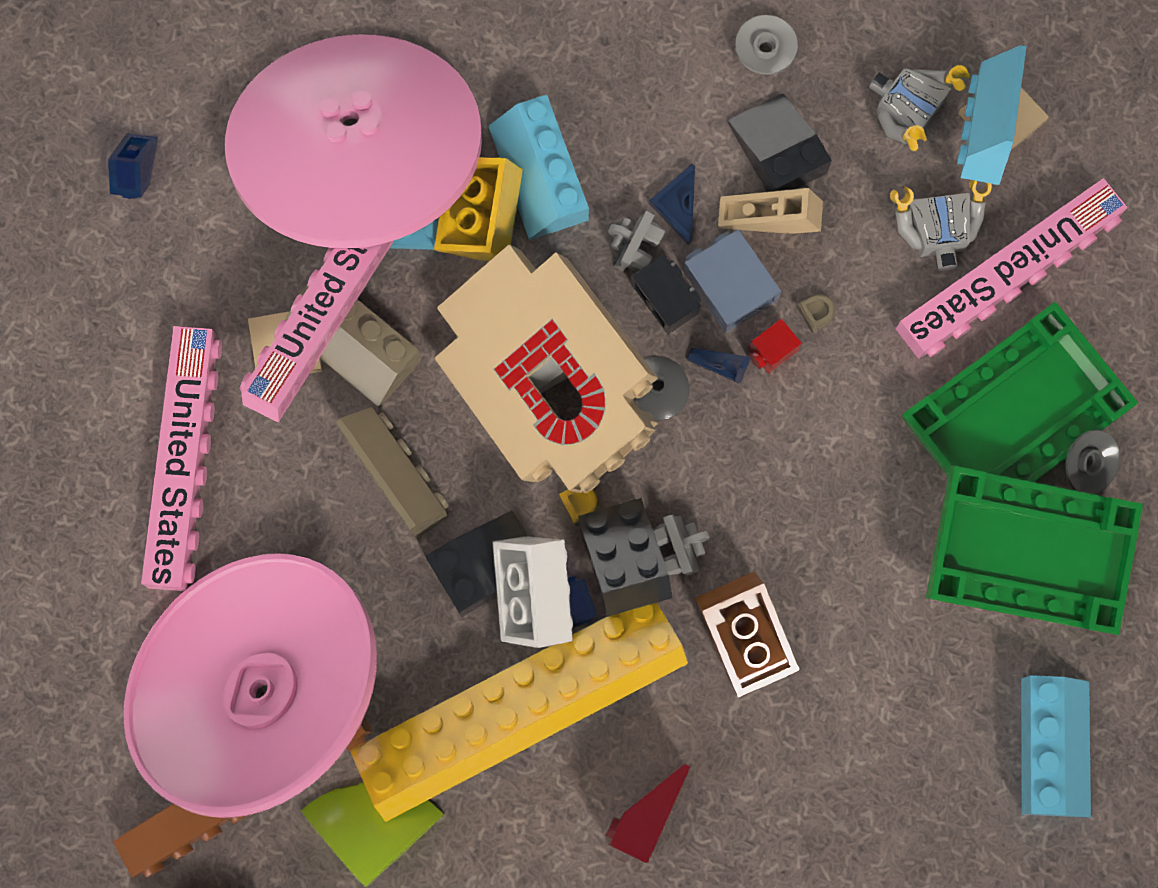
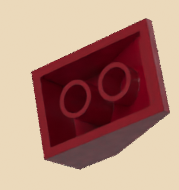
[605,764,691,864]

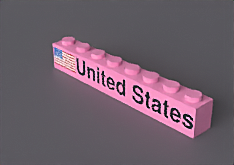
[896,178,1128,359]
[240,241,394,423]
[141,326,222,591]

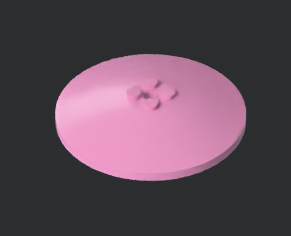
[225,34,482,248]
[124,554,377,817]

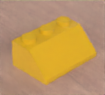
[434,157,523,261]

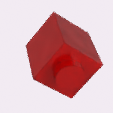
[749,318,802,374]

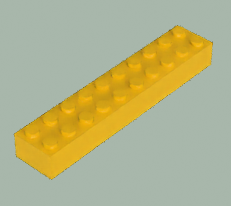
[350,603,688,822]

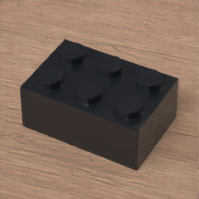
[578,498,673,616]

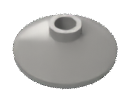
[735,15,798,75]

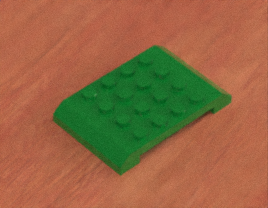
[901,301,1138,482]
[925,465,1143,635]

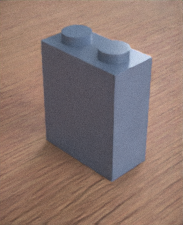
[683,229,782,333]

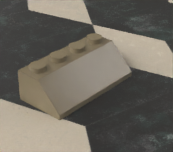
[285,285,422,408]
[335,407,449,540]

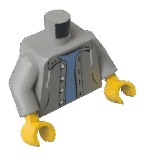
[869,65,970,151]
[890,180,992,271]

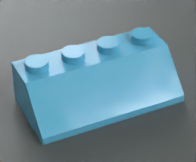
[957,45,1027,185]
[488,94,589,240]
[1021,675,1091,818]

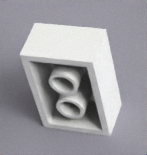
[493,536,573,648]

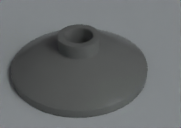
[633,357,690,420]
[1066,430,1119,494]

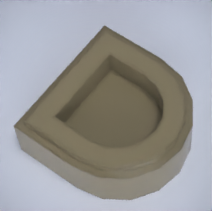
[796,294,835,333]

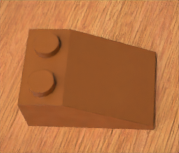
[694,571,799,697]

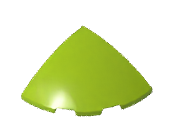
[301,783,444,887]

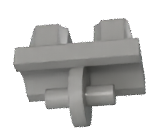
[608,211,665,272]
[653,514,710,575]

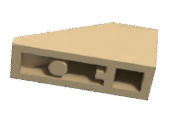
[718,188,823,234]

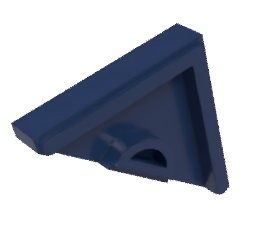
[649,164,695,245]
[687,348,751,384]

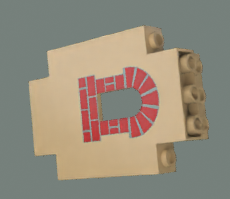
[434,244,658,493]

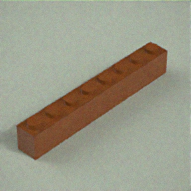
[112,716,373,879]

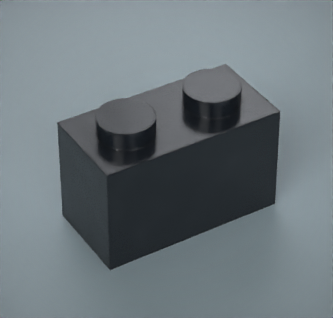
[631,255,701,335]

